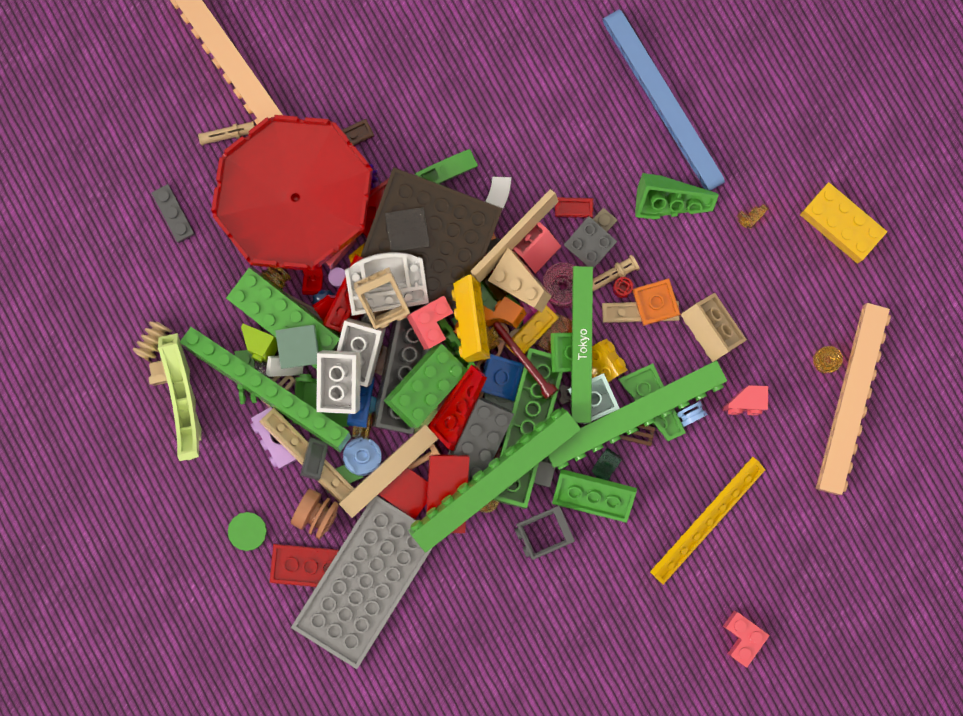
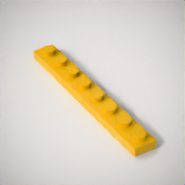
[650,457,765,585]

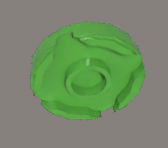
[228,512,267,551]

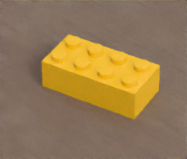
[800,182,888,264]

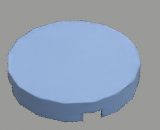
[343,437,381,476]

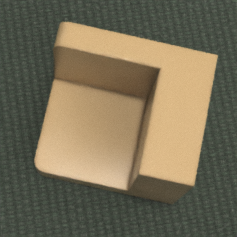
[149,359,168,386]

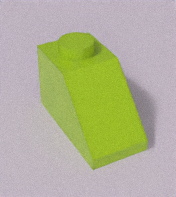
[241,324,278,363]

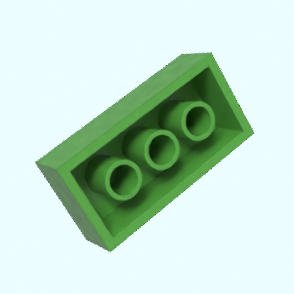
[384,344,467,428]

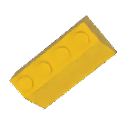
[452,275,490,362]

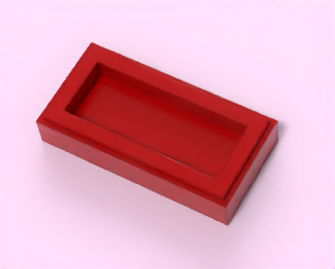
[555,197,594,218]

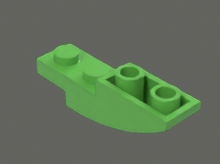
[415,149,478,184]

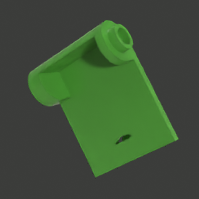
[292,374,349,427]

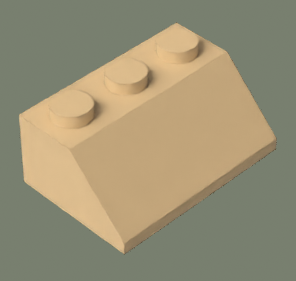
[681,293,747,362]

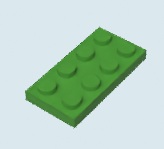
[552,469,637,523]

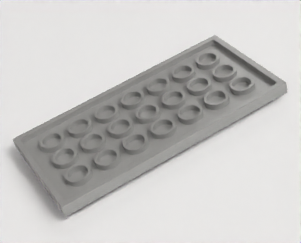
[291,496,432,669]

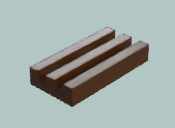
[620,424,655,447]

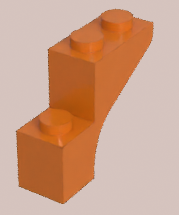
[453,297,527,335]

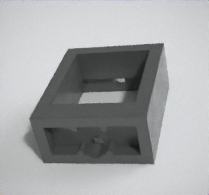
[514,506,575,560]

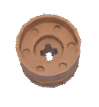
[291,488,339,539]

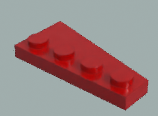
[427,365,487,451]

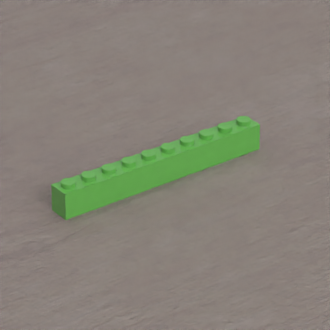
[180,327,351,452]
[547,360,727,470]
[408,408,581,553]

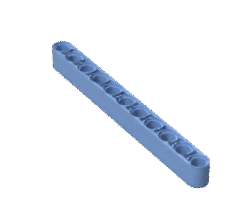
[602,9,725,191]

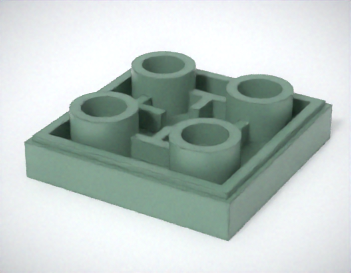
[275,325,319,369]

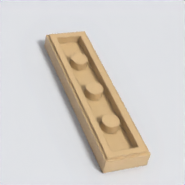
[602,301,679,323]

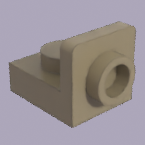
[593,207,617,232]

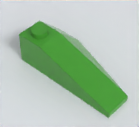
[635,173,719,219]

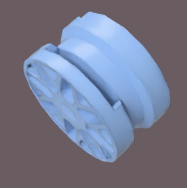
[677,401,708,427]

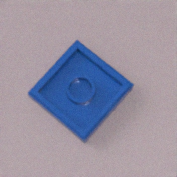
[481,354,524,401]

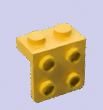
[592,338,627,382]

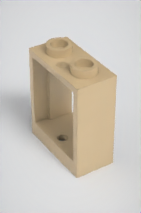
[354,267,410,329]

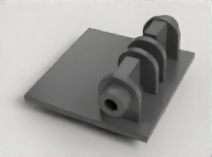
[564,216,617,269]

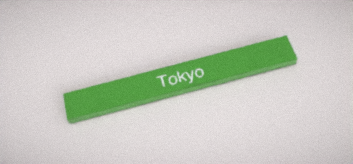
[571,266,593,423]

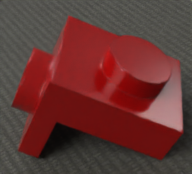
[302,266,324,295]

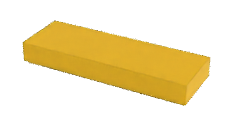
[505,305,559,357]

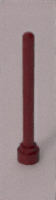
[493,322,558,399]

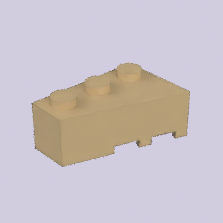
[488,248,551,313]

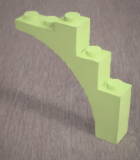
[158,333,202,461]

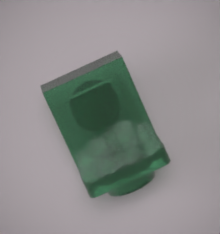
[591,448,623,481]

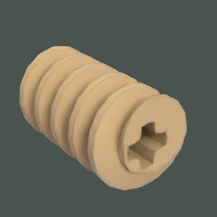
[132,321,172,363]

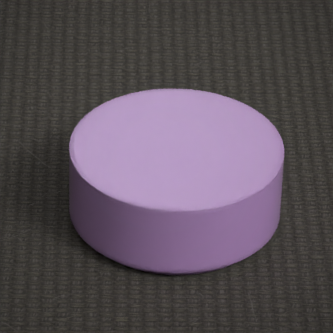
[328,268,345,287]

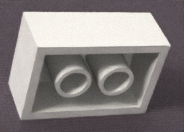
[337,318,386,387]
[317,350,361,414]

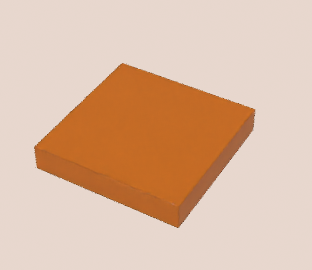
[632,278,681,326]

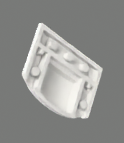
[345,252,429,315]

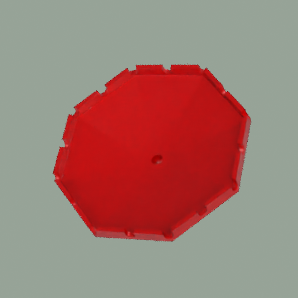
[211,115,373,271]

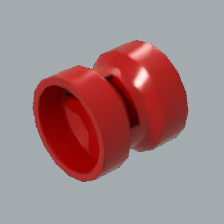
[613,277,633,298]

